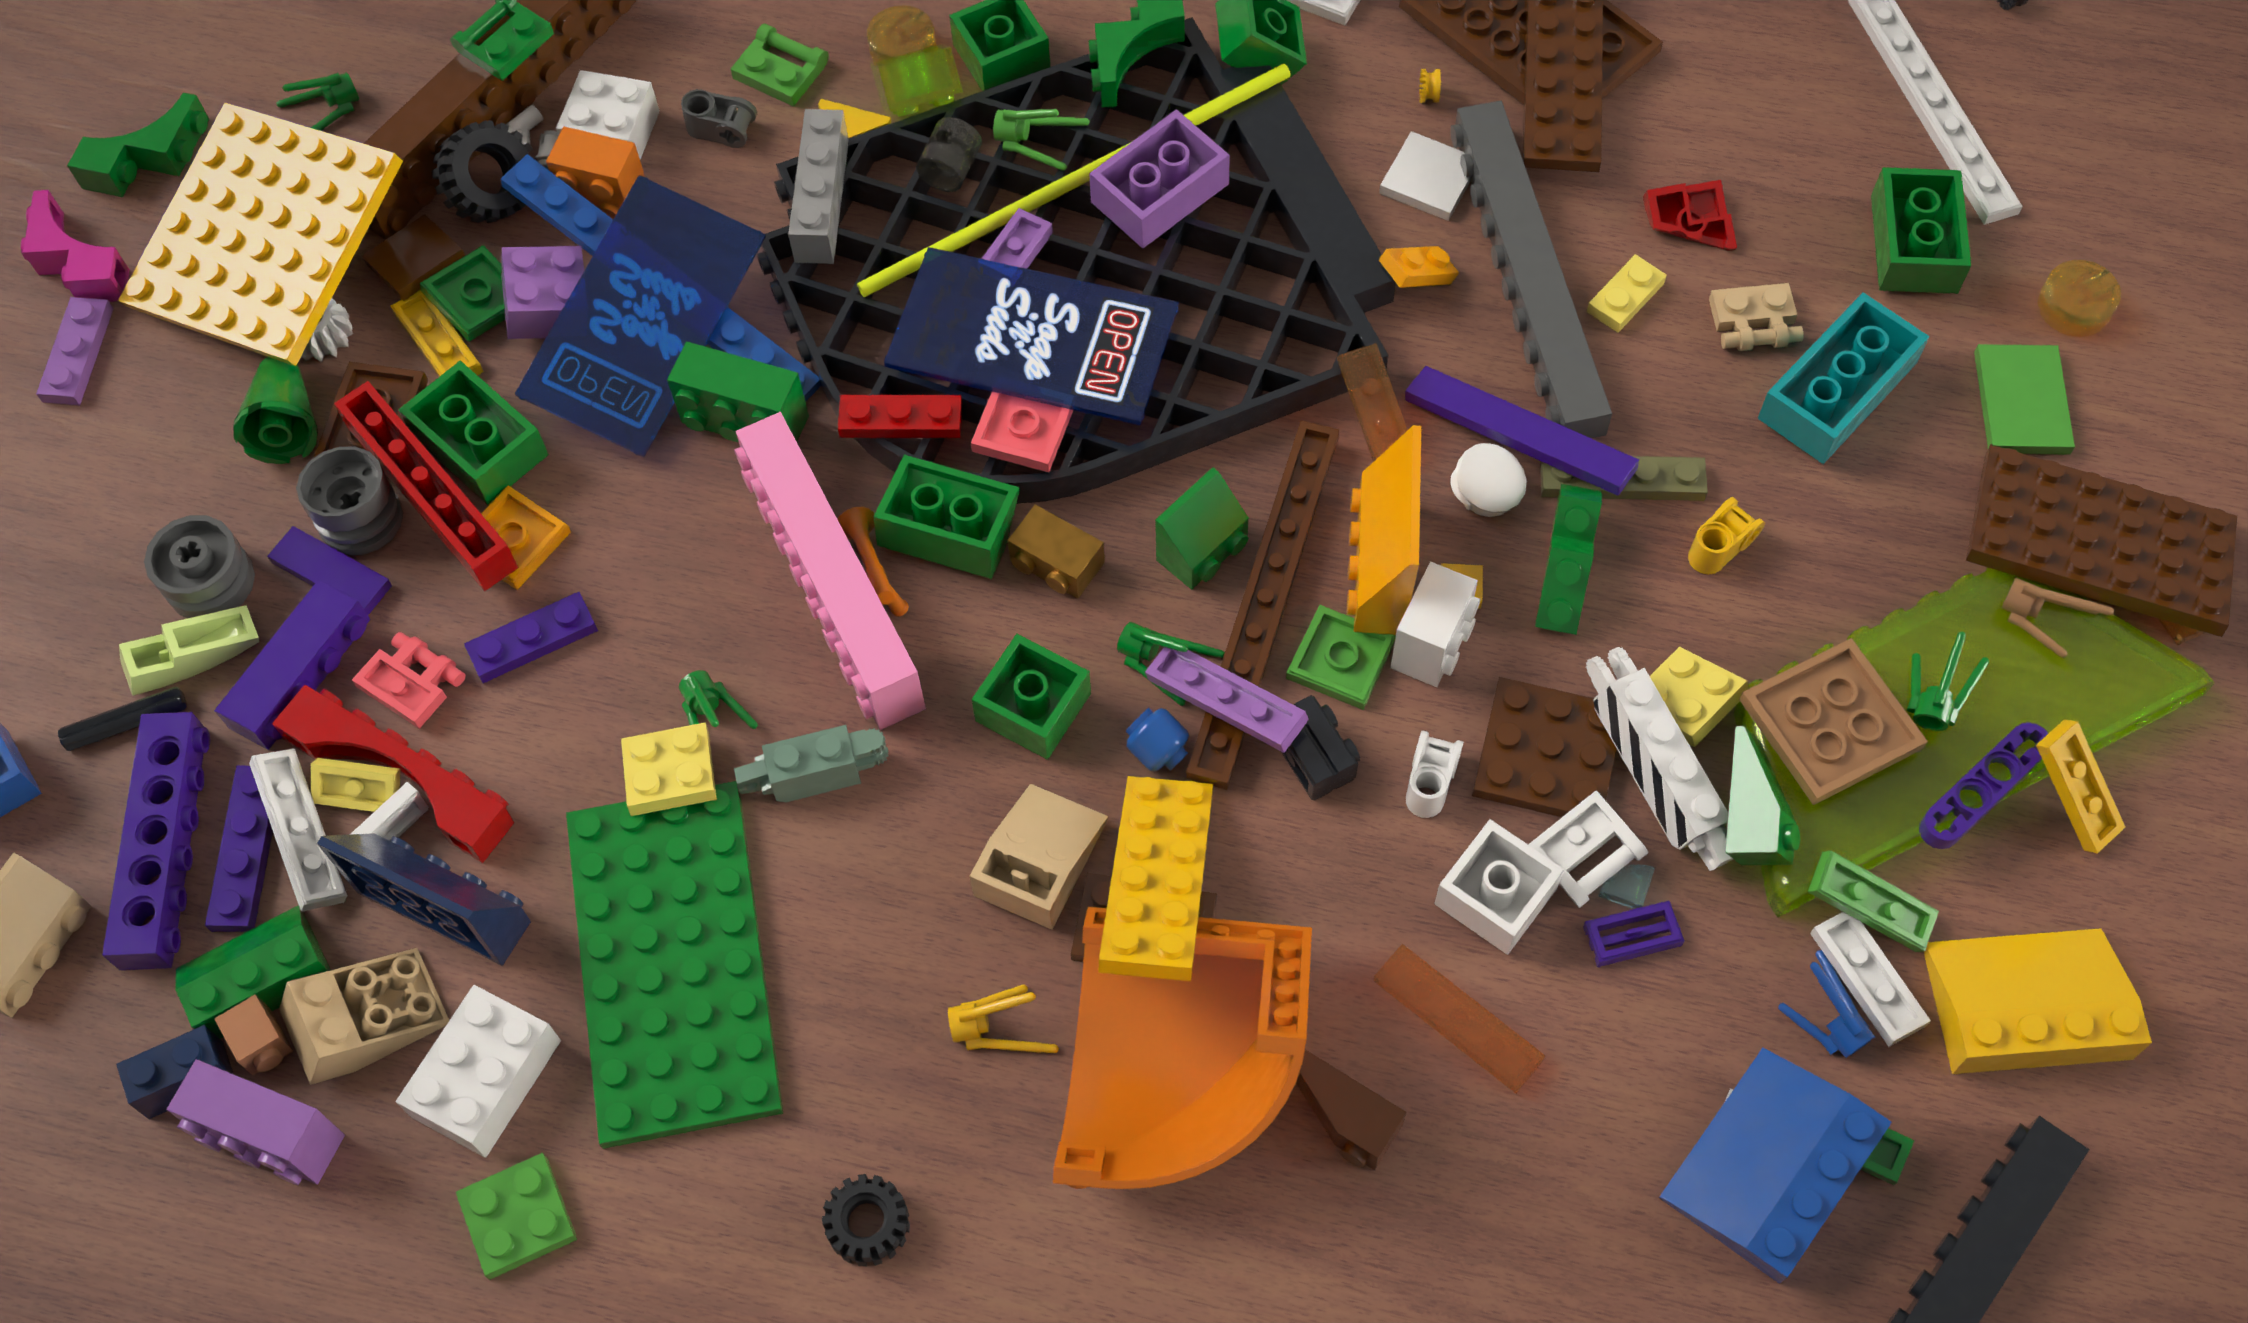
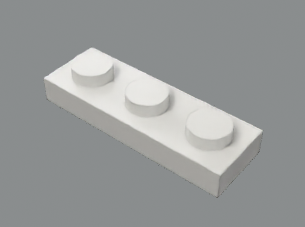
[1810,912,1931,1047]

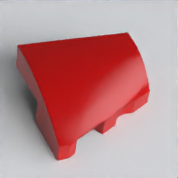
[1643,179,1737,251]

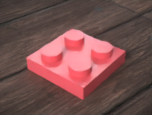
[971,377,1075,472]

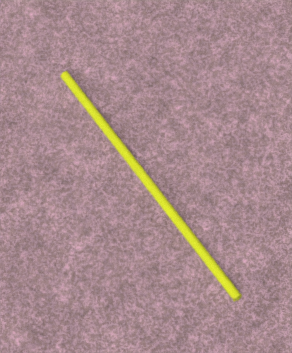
[857,64,1291,297]

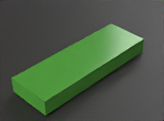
[1808,851,1939,952]

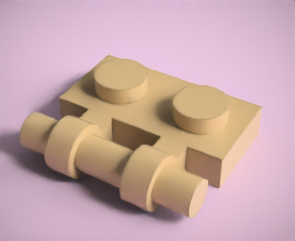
[1709,283,1803,351]

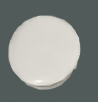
[1450,443,1527,517]

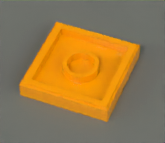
[481,485,571,590]

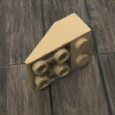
[969,784,1108,930]
[279,948,450,1085]

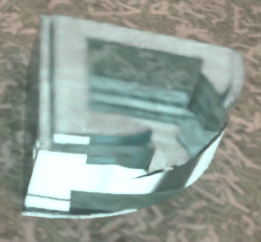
[1598,865,1655,909]

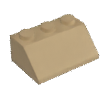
[0,853,92,1018]

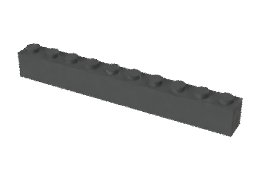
[1450,100,1612,438]

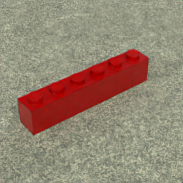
[334,381,518,592]

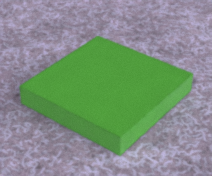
[1286,605,1396,710]

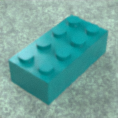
[1757,292,1930,464]

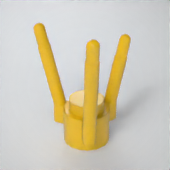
[948,984,1059,1053]

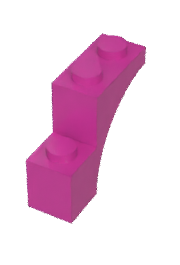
[21,190,130,302]

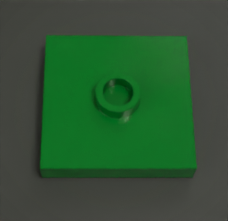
[420,245,505,342]

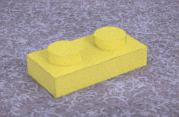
[1587,254,1667,333]
[311,758,400,812]

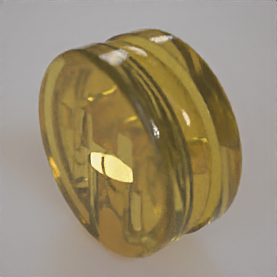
[867,5,937,77]
[2038,260,2121,337]

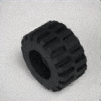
[432,121,538,223]

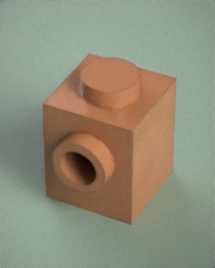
[215,994,293,1075]

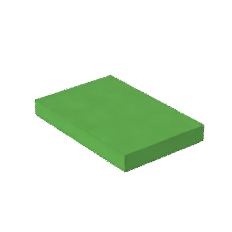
[1974,344,2075,455]

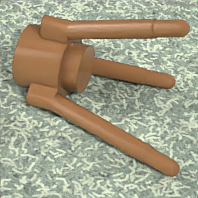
[2002,578,2114,658]

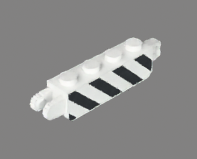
[1586,647,1733,871]

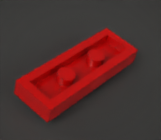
[838,395,962,438]

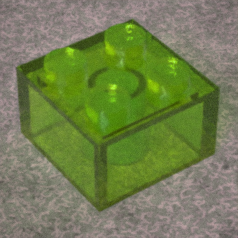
[870,44,963,116]

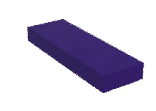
[267,526,392,615]

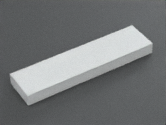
[249,748,347,912]

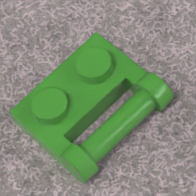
[731,23,829,107]

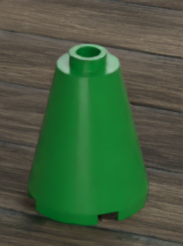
[233,357,318,464]

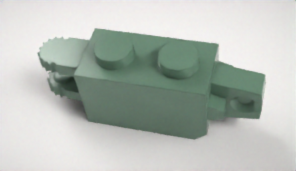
[734,725,889,802]

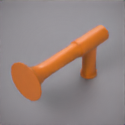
[837,507,909,617]

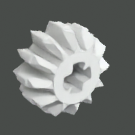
[301,298,353,362]

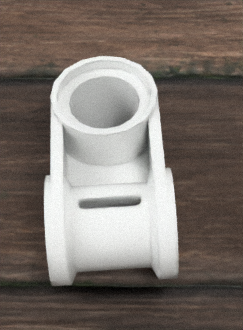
[1406,730,1464,818]

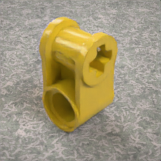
[1688,497,1765,575]

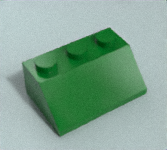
[873,455,1019,579]
[175,905,331,1039]

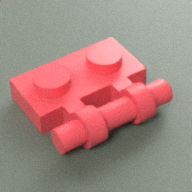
[352,632,466,729]

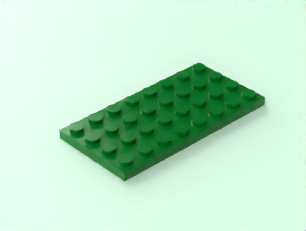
[566,781,784,1149]

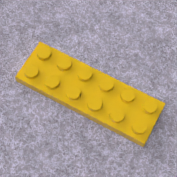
[1098,776,1213,981]

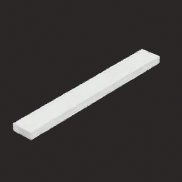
[1848,0,2022,225]

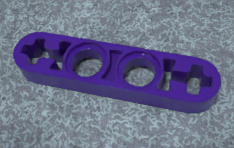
[1919,722,2049,849]

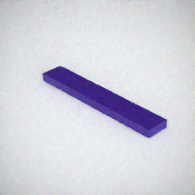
[1405,366,1639,496]

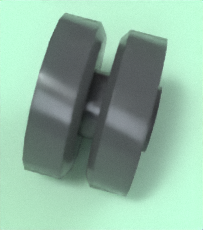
[144,515,255,618]

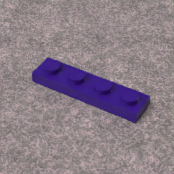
[205,765,273,932]

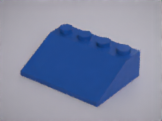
[1659,1048,1892,1284]

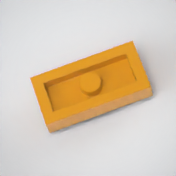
[1379,246,1459,288]

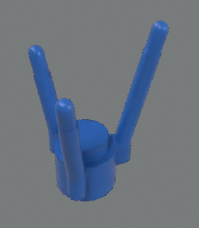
[1778,950,1875,1058]

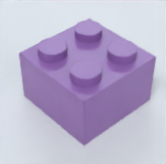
[501,246,589,339]

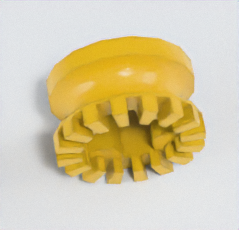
[1419,69,1441,103]

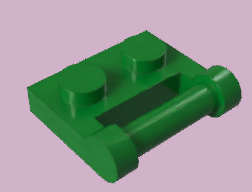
[450,0,554,81]

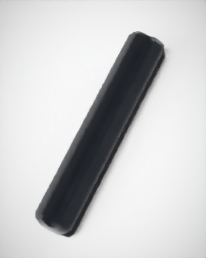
[58,687,187,751]

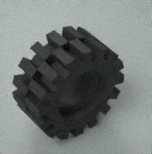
[822,1174,910,1267]

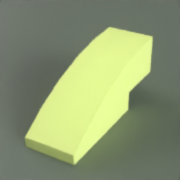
[119,605,259,696]

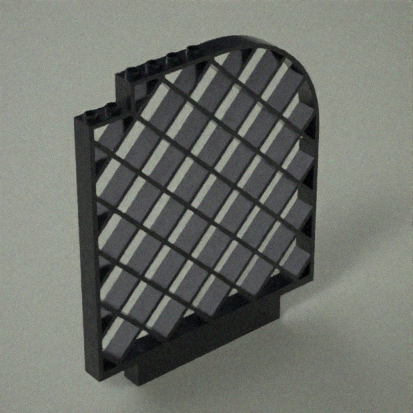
[756,17,1396,504]

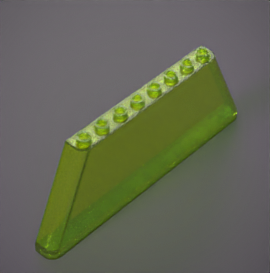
[1734,567,2215,918]

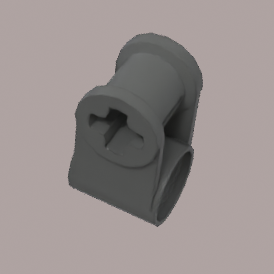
[681,89,757,148]

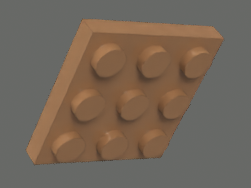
[1739,638,1928,805]

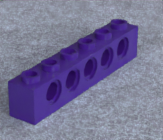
[102,712,210,970]

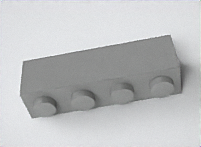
[788,109,849,264]

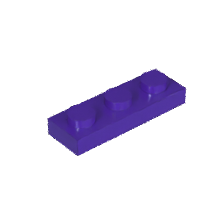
[464,592,598,683]

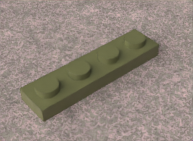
[1540,456,1708,501]

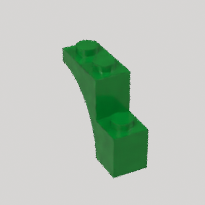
[1088,0,1185,107]
[67,93,209,197]
[1535,484,1602,635]

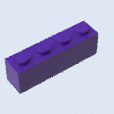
[214,579,370,750]

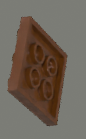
[1472,677,1616,817]

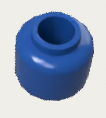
[1125,708,1189,771]

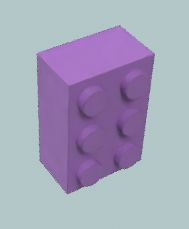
[1089,109,1229,248]
[166,1059,345,1185]

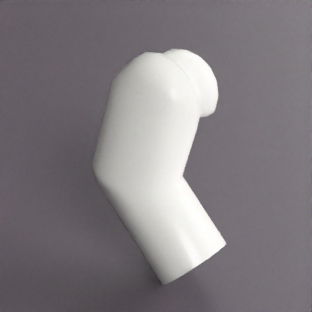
[506,105,543,145]

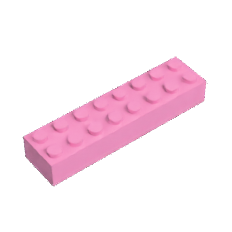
[734,412,926,730]

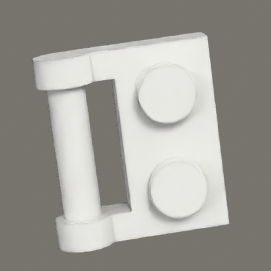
[1528,790,1649,908]

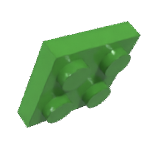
[456,1153,577,1280]

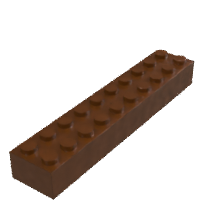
[363,0,636,240]

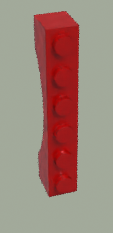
[272,685,515,863]

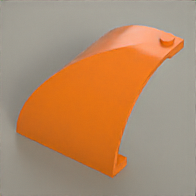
[1053,907,1312,1189]

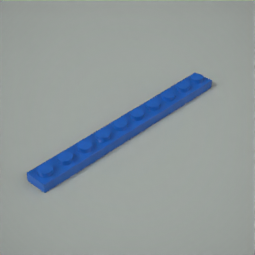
[501,154,821,402]

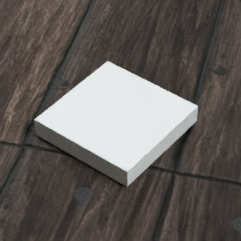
[1379,131,1471,221]

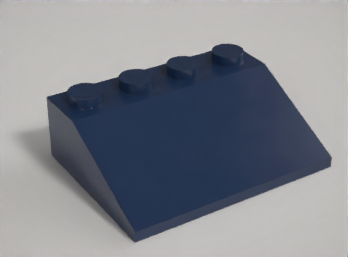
[316,833,531,966]

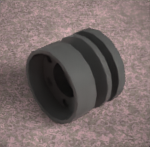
[296,446,404,555]

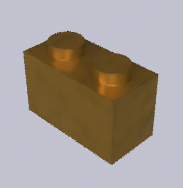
[1007,504,1105,599]

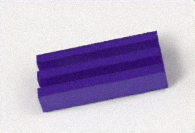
[1583,901,1685,967]

